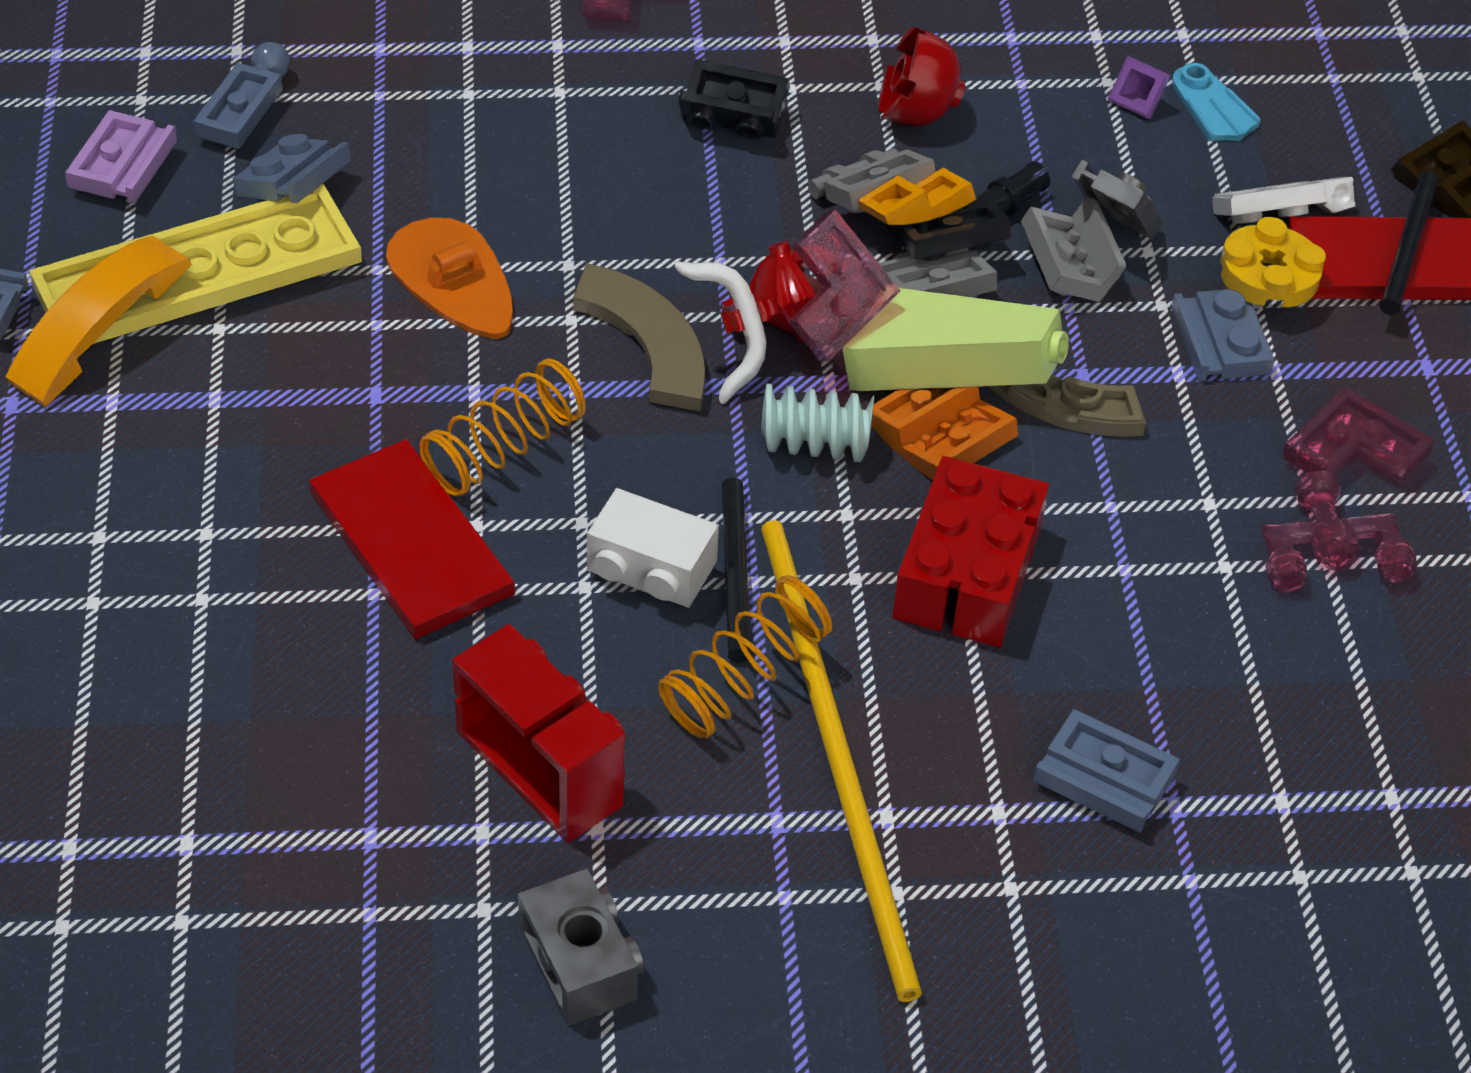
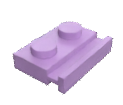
[65,110,177,204]

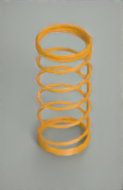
[419,358,586,497]
[658,575,832,739]

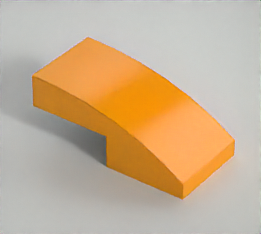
[858,167,976,225]

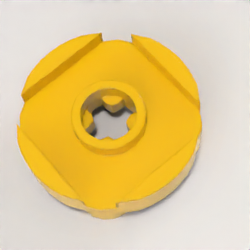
[1219,217,1326,308]

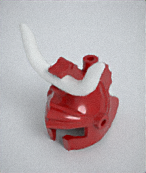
[675,240,853,404]

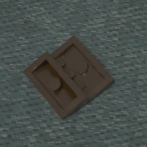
[1391,120,1471,218]

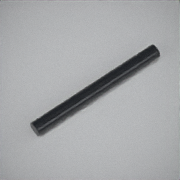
[1380,171,1439,315]
[722,478,751,663]

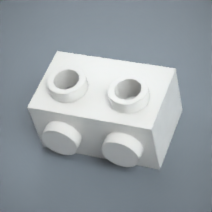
[587,488,719,608]

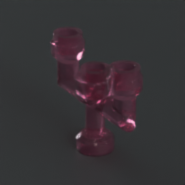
[1261,471,1417,592]

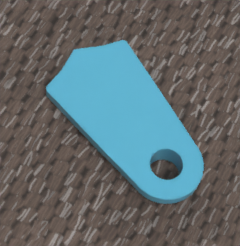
[1172,63,1261,141]

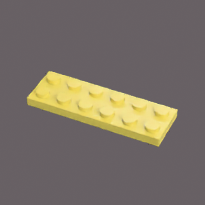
[29,184,362,344]

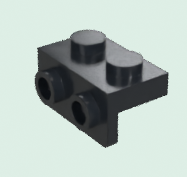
[678,59,790,139]

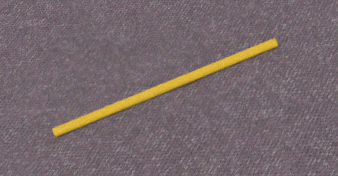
[761,520,922,1002]

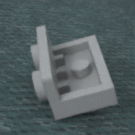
[1021,197,1126,302]

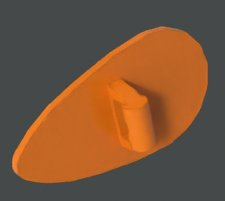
[386,217,513,339]

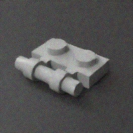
[808,148,936,213]

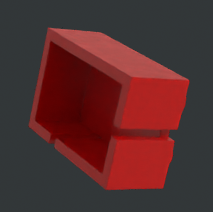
[892,455,1050,648]
[452,623,626,844]

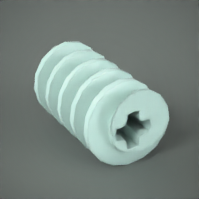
[761,383,874,462]

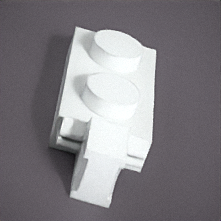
[1212,177,1355,224]

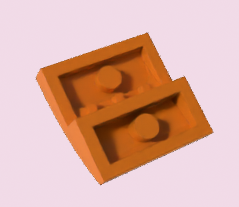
[865,386,1019,480]

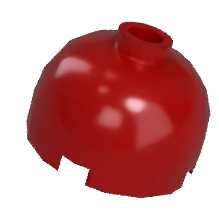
[878,26,966,127]

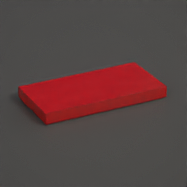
[1287,216,1471,300]
[309,439,515,640]

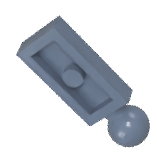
[193,42,290,149]

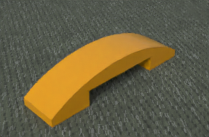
[5,236,192,408]

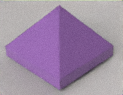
[1107,56,1171,120]

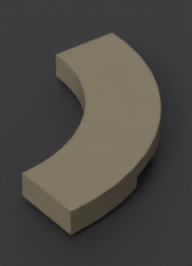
[573,263,705,412]
[988,375,1146,437]

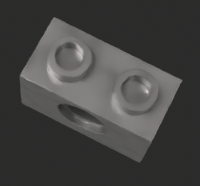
[518,868,644,1027]

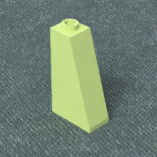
[842,286,1069,391]

